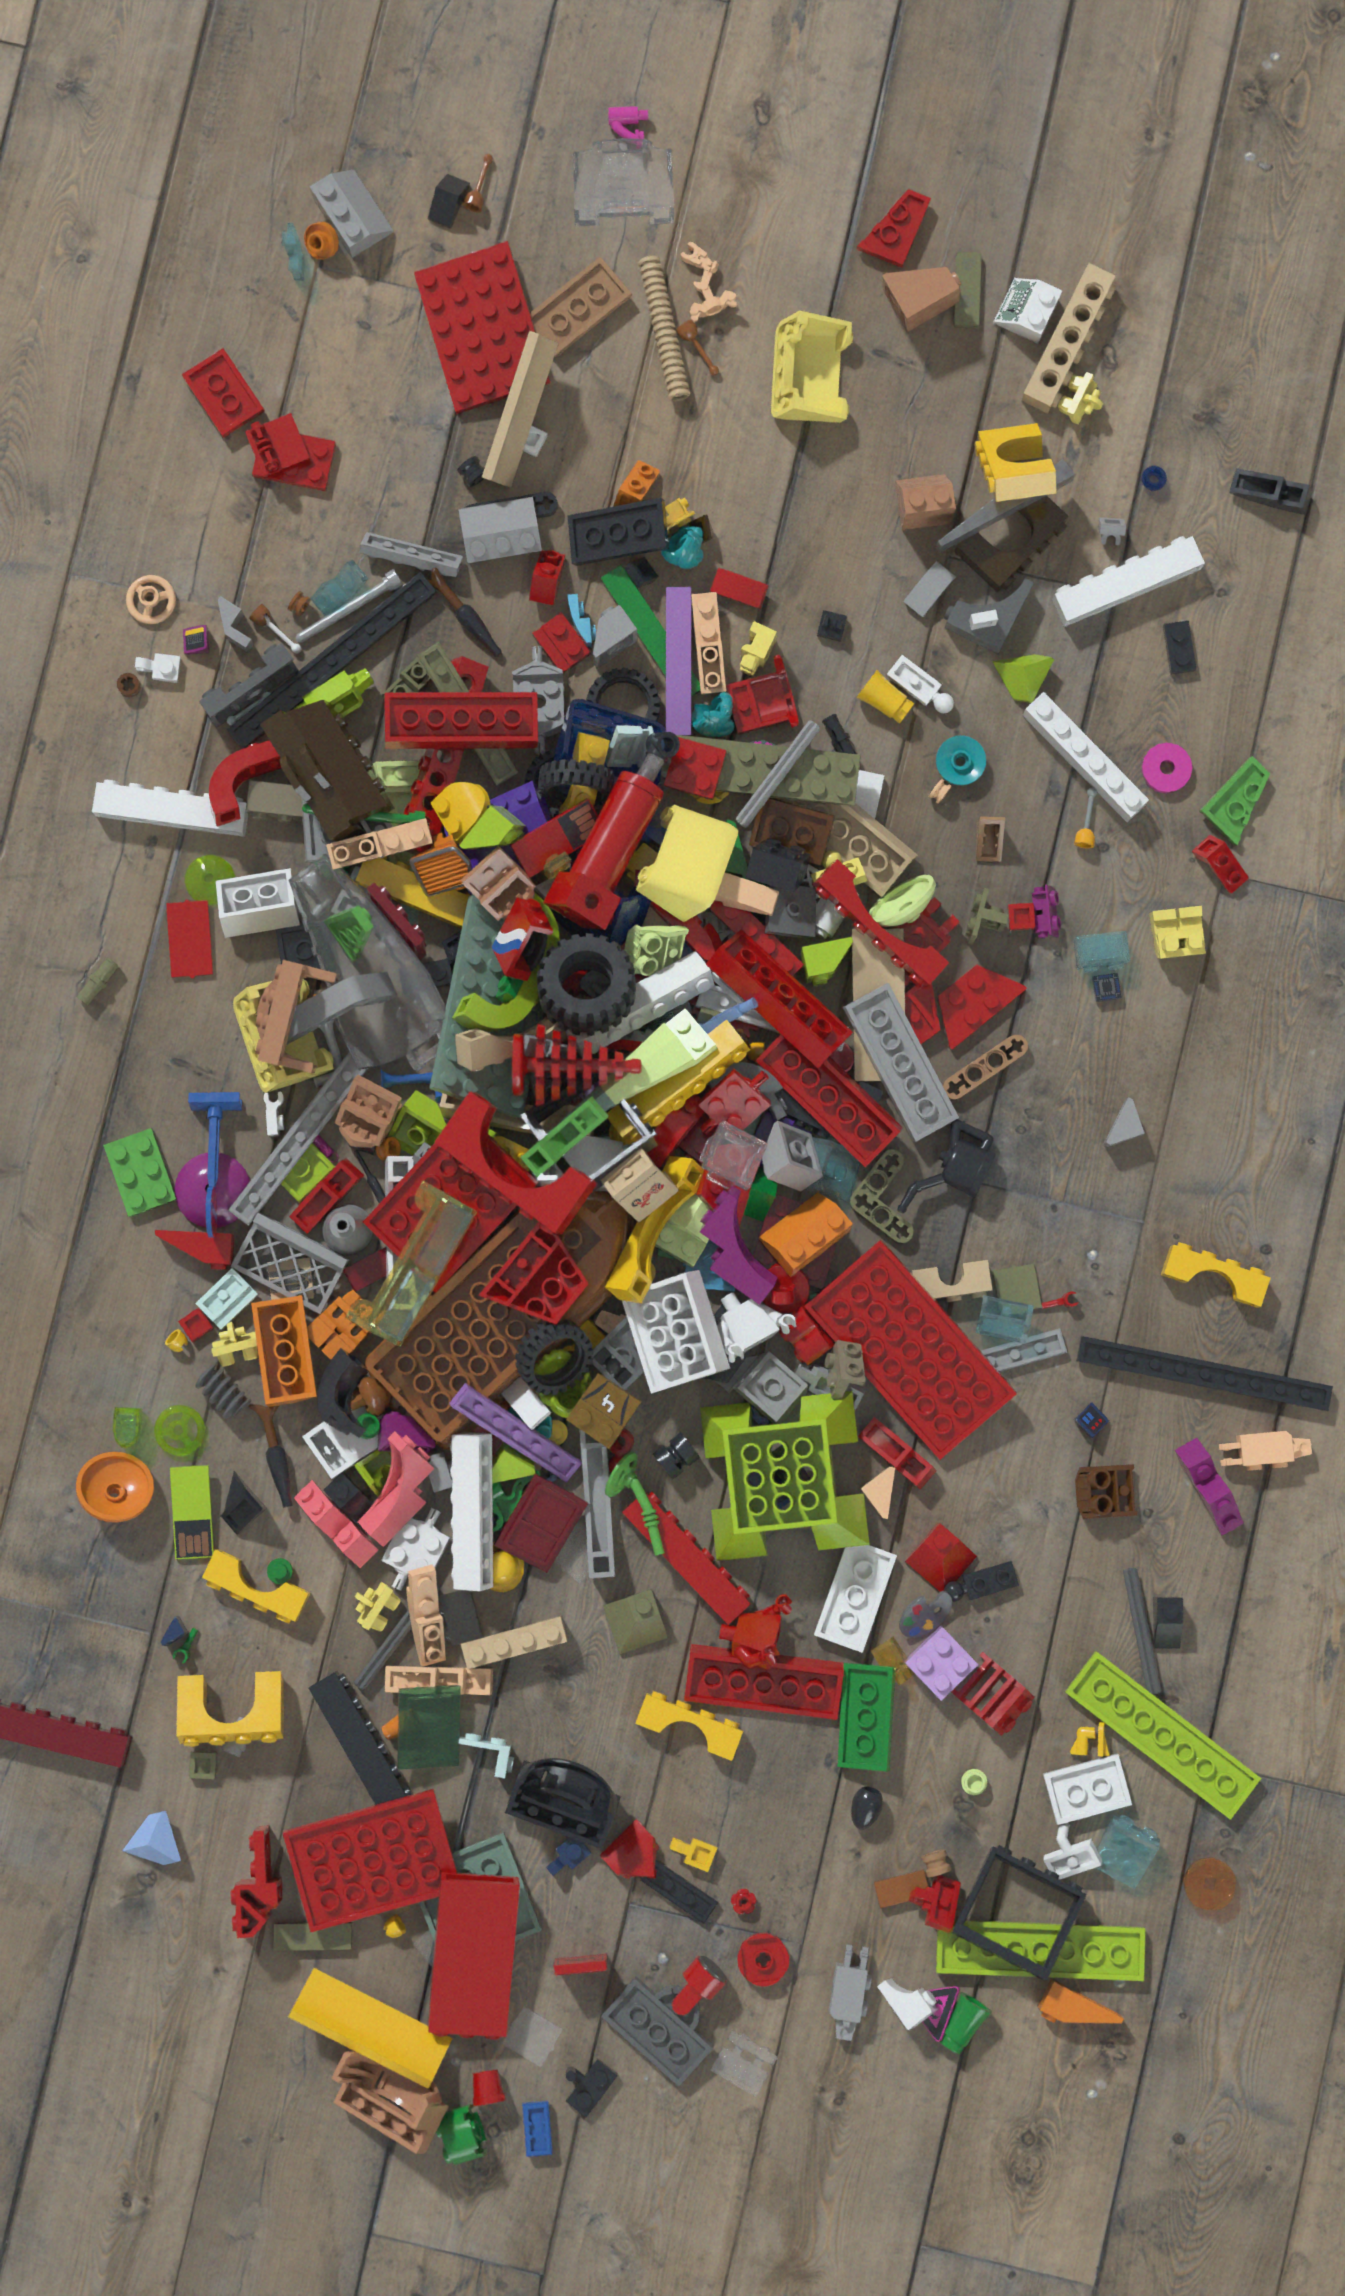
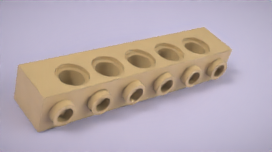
[1021,263,1116,414]

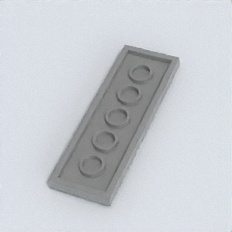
[843,983,959,1142]

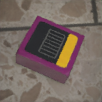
[183,625,209,654]

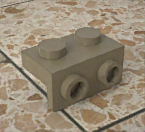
[825,1340,866,1400]

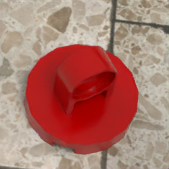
[763,1263,810,1314]

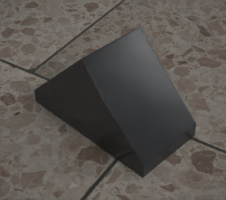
[428,174,470,229]

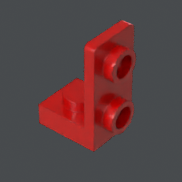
[1192,835,1249,894]

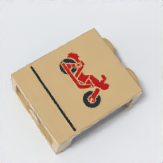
[601,1148,679,1222]

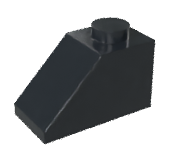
[1153,1597,1183,1649]

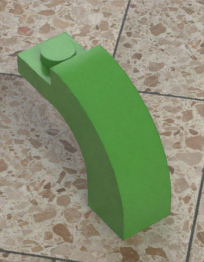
[520,1097,609,1177]

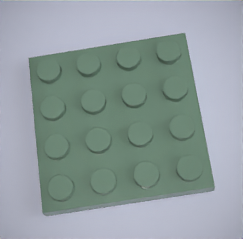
[419,1832,542,1942]

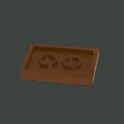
[749,797,835,865]

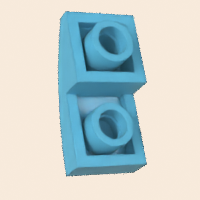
[568,594,596,648]

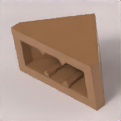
[976,817,1005,862]

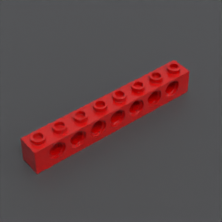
[404,656,489,855]

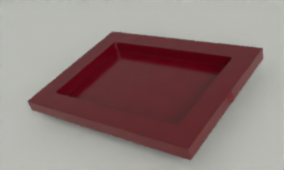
[494,1474,588,1573]

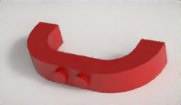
[209,740,281,827]

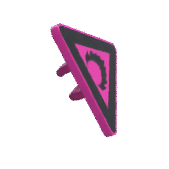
[922,1986,960,2041]

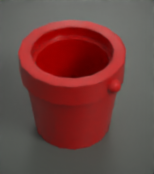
[472,2069,506,2106]

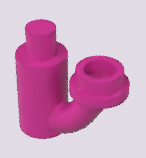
[608,106,648,149]

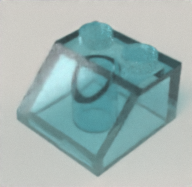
[805,1137,860,1202]

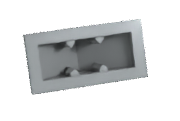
[1103,1097,1145,1147]

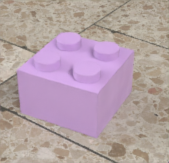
[903,1626,978,1701]

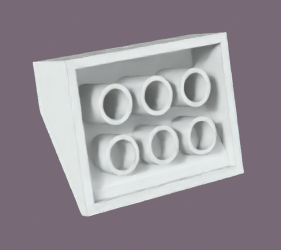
[622,1270,730,1393]

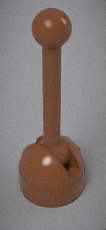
[463,154,493,213]
[676,319,719,376]

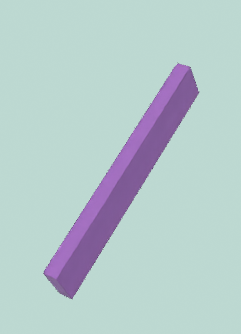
[666,587,691,736]
[449,1383,582,1483]

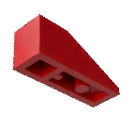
[155,1230,235,1270]

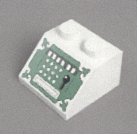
[993,278,1062,344]

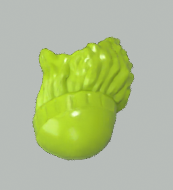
[534,1349,591,1418]

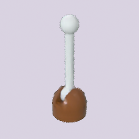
[249,604,301,654]

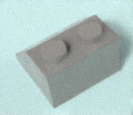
[593,605,638,669]
[761,1121,823,1191]

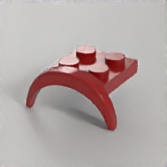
[726,655,799,735]

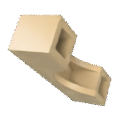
[461,1616,568,1669]

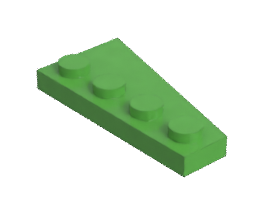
[324,905,374,963]

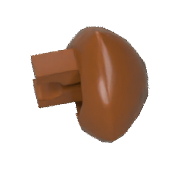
[351,1377,391,1417]

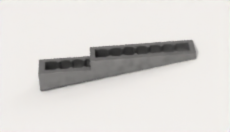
[936,459,1075,553]

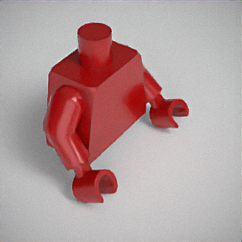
[719,1594,792,1670]

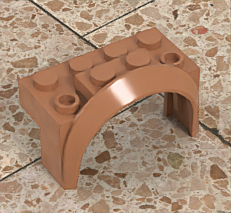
[255,960,340,1073]
[331,2051,448,2154]

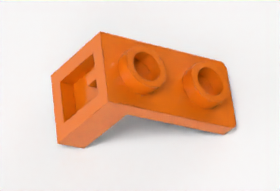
[613,460,660,507]

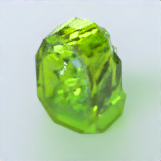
[113,1407,143,1448]

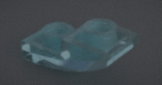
[281,223,305,281]

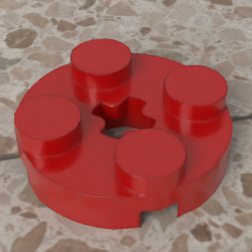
[737,1932,789,1987]

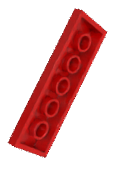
[384,692,538,749]
[706,929,853,1068]
[755,1035,903,1167]
[684,1644,844,1720]

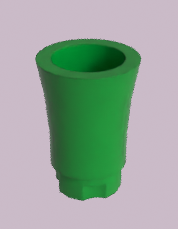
[939,1992,992,2054]

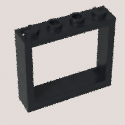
[520,1073,658,1194]
[950,1845,1087,1981]

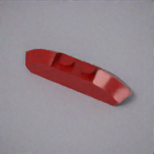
[635,869,723,963]

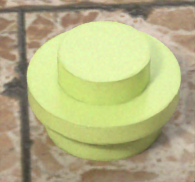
[961,1769,987,1795]

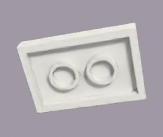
[1043,1754,1132,1825]

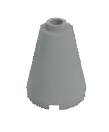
[322,1204,373,1255]

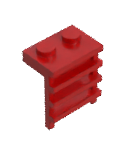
[951,1652,1035,1736]

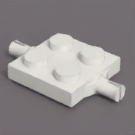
[381,1508,451,1591]

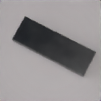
[640,1859,719,1924]

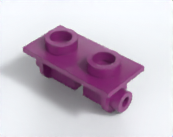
[1032,885,1061,938]

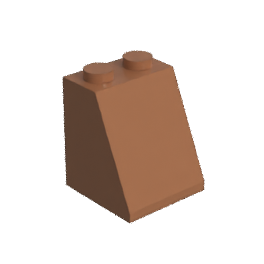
[882,267,961,332]
[895,474,956,530]

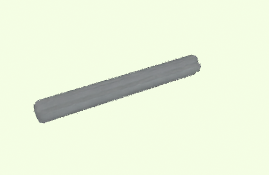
[736,720,820,828]

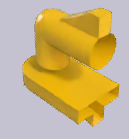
[1070,1722,1110,1756]

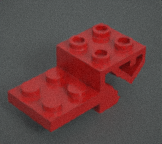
[231,1825,283,1938]

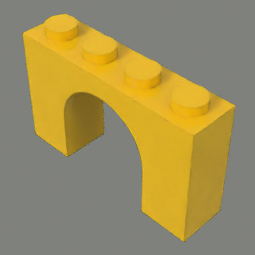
[975,423,1057,502]
[177,1671,284,1747]

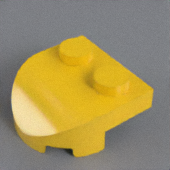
[431,782,491,844]

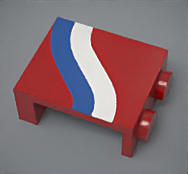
[492,897,553,981]

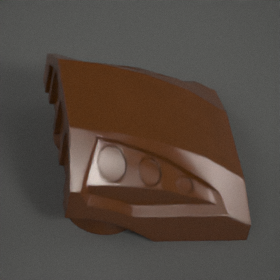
[1075,1464,1138,1519]

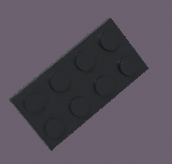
[567,498,669,566]

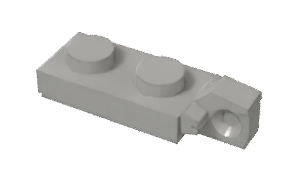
[795,1362,866,1410]

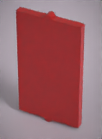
[166,899,213,979]

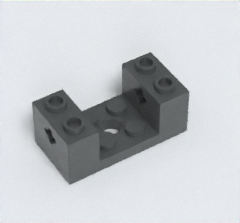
[591,1316,644,1391]

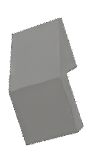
[218,596,254,653]

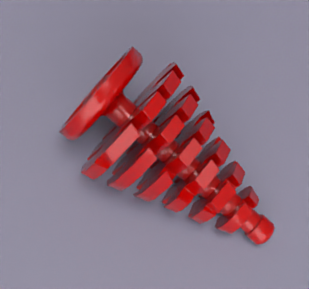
[512,1024,643,1107]

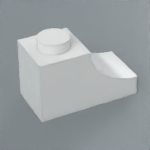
[877,1978,938,2030]

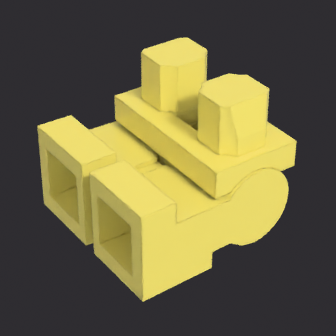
[1149,906,1206,959]

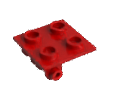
[245,413,310,477]

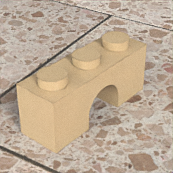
[911,1260,992,1302]

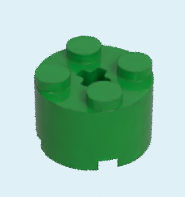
[436,2104,487,2165]

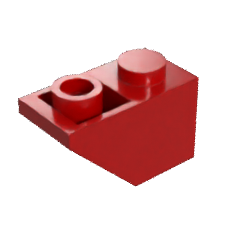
[529,550,566,605]

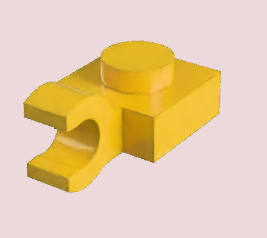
[669,1837,717,1872]

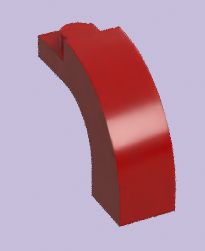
[647,1094,706,1171]

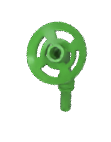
[605,1452,665,1556]

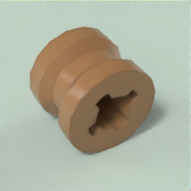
[921,1849,952,1877]

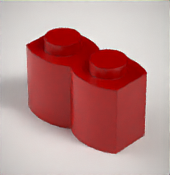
[779,1304,835,1365]

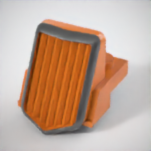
[409,833,472,897]

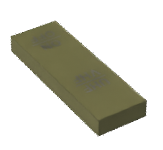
[954,252,981,328]
[274,1922,352,1951]

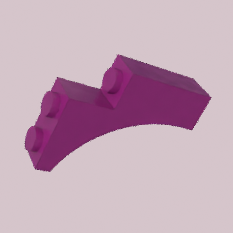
[700,1185,777,1305]

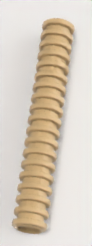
[638,255,690,401]

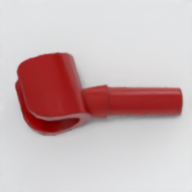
[1041,1291,1079,1309]

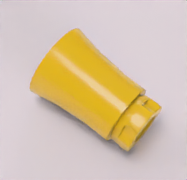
[856,670,914,723]

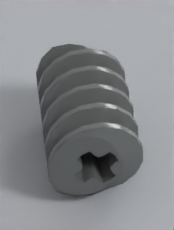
[195,1362,251,1419]

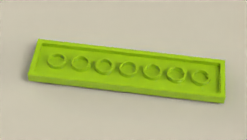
[1065,1651,1262,1820]
[936,1920,1145,1981]

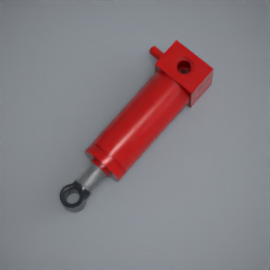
[543,732,680,930]

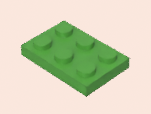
[103,1128,177,1217]

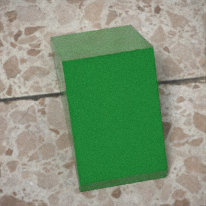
[743,1166,778,1222]

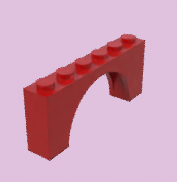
[435,1091,598,1235]

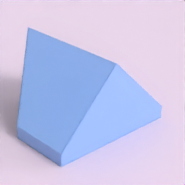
[122,1811,181,1865]

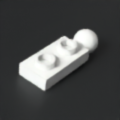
[886,655,954,713]

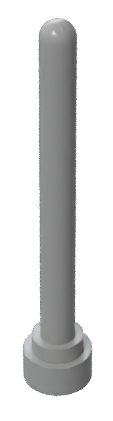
[296,569,403,643]

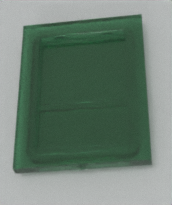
[397,1685,461,1770]

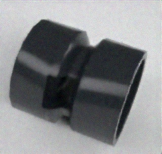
[653,1432,701,1480]

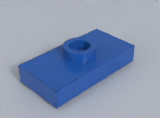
[522,2100,553,2157]

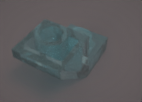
[311,560,369,617]

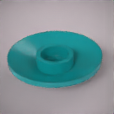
[936,735,986,785]

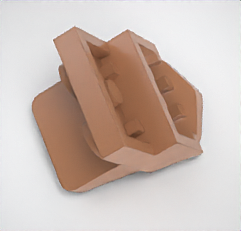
[461,845,536,921]
[335,1075,402,1148]

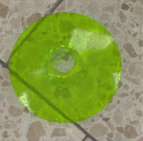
[185,855,235,905]

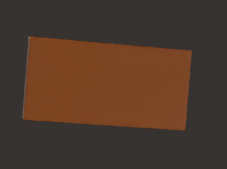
[874,1869,928,1908]

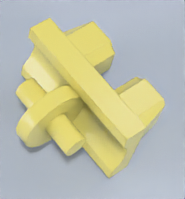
[1058,372,1103,424]
[211,1322,258,1367]
[355,1582,401,1632]

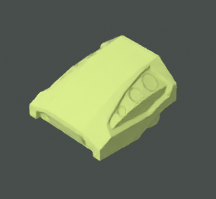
[624,925,689,976]

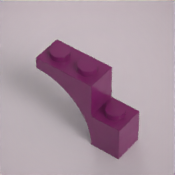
[1175,1438,1244,1536]

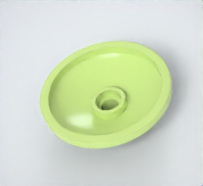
[869,875,936,927]

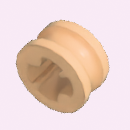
[928,779,952,804]

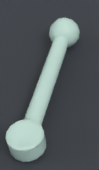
[227,692,271,726]

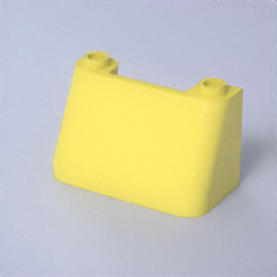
[771,310,853,423]
[636,805,738,922]
[233,979,334,1093]

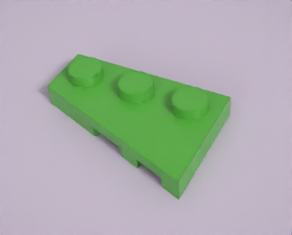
[1199,756,1270,846]

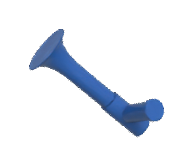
[381,1068,443,1103]

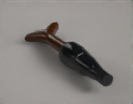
[429,567,502,658]
[248,1404,293,1508]

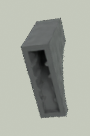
[943,579,1034,654]

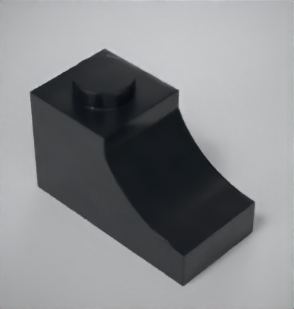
[323,1472,374,1527]

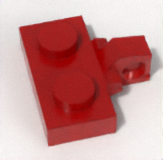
[909,1875,961,1933]

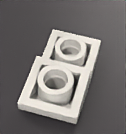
[501,1376,551,1430]

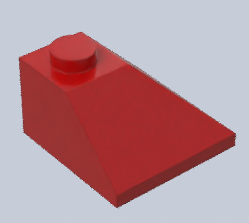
[905,1523,977,1592]

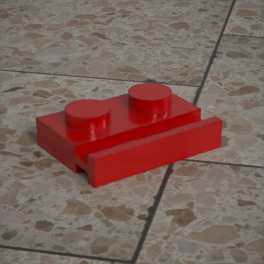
[532,612,591,674]

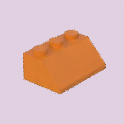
[759,1192,853,1277]

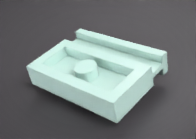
[605,725,653,767]
[195,1268,259,1330]

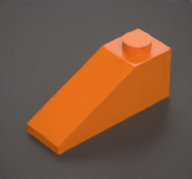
[1037,1978,1124,2023]

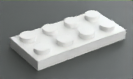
[814,1545,897,1653]

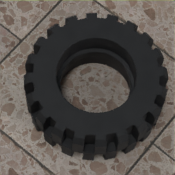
[537,933,636,1036]

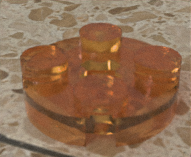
[1183,1857,1236,1910]

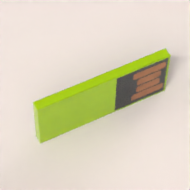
[170,1465,214,1559]

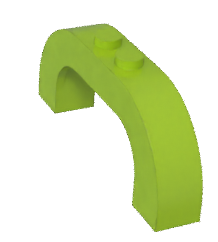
[452,894,560,1033]

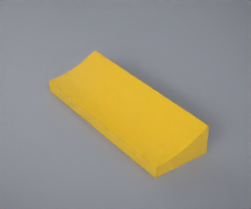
[288,1968,453,2088]

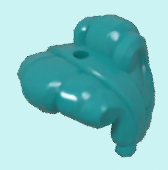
[661,526,703,569]
[691,692,734,738]

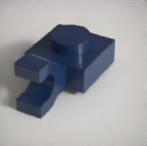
[546,1837,591,1876]

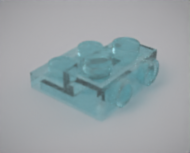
[1095,1815,1160,1889]

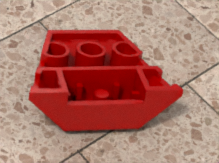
[479,1221,589,1324]

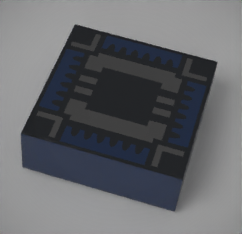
[1092,973,1122,1002]

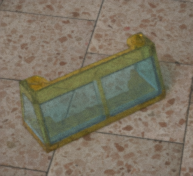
[345,1181,477,1347]

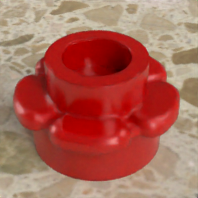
[731,1889,756,1914]

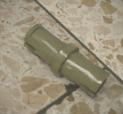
[76,957,119,1006]

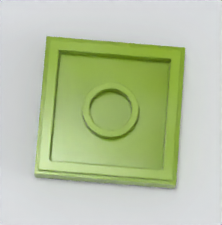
[281,1143,335,1204]

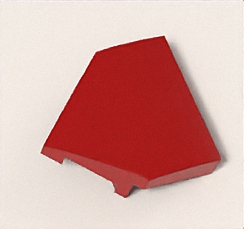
[600,1819,659,1879]

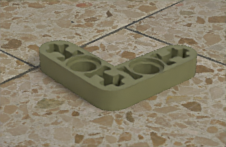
[850,1149,914,1244]

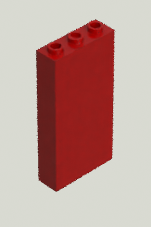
[428,1872,520,2040]

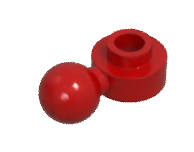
[608,1428,634,1473]

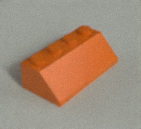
[251,1295,317,1407]

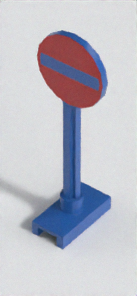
[188,1092,242,1238]

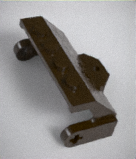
[260,700,395,842]

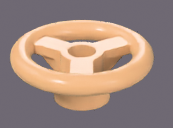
[126,575,176,624]

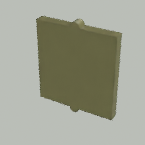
[993,1264,1042,1314]

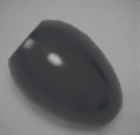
[851,1786,883,1830]

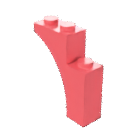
[358,1431,435,1547]

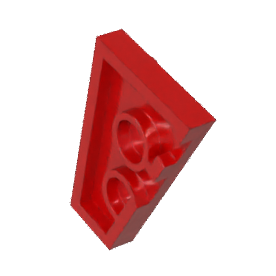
[857,189,931,268]

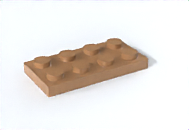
[530,257,632,358]

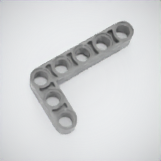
[287,972,397,1045]

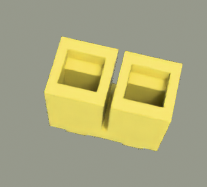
[740,621,777,677]

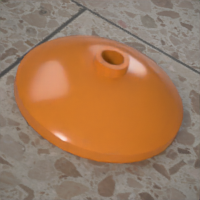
[76,1452,154,1522]

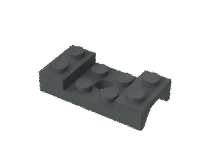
[199,643,299,728]

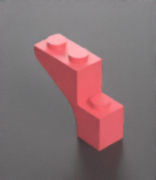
[294,1480,378,1568]

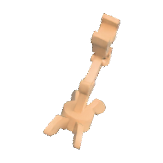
[681,242,737,323]

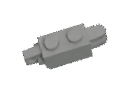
[829,1944,872,2041]

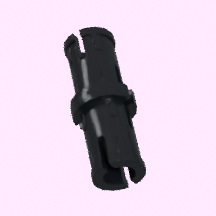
[822,714,857,754]

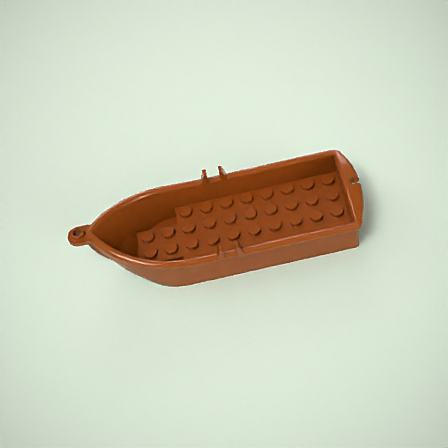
[365,1191,637,1450]

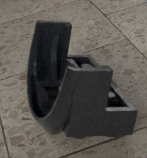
[505,1758,621,1849]

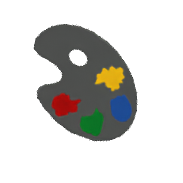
[899,1591,952,1638]

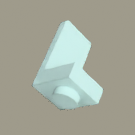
[459,1733,514,1778]

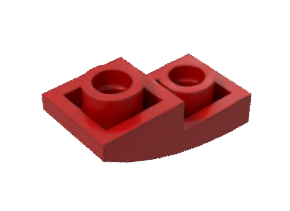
[710,568,769,609]

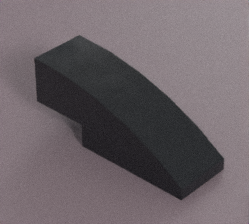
[1229,468,1312,515]

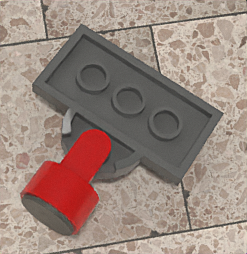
[601,1956,727,2086]

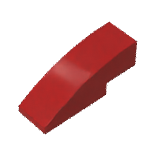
[289,1158,365,1234]
[858,1417,937,1490]

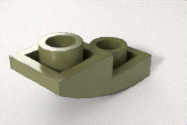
[382,657,432,700]

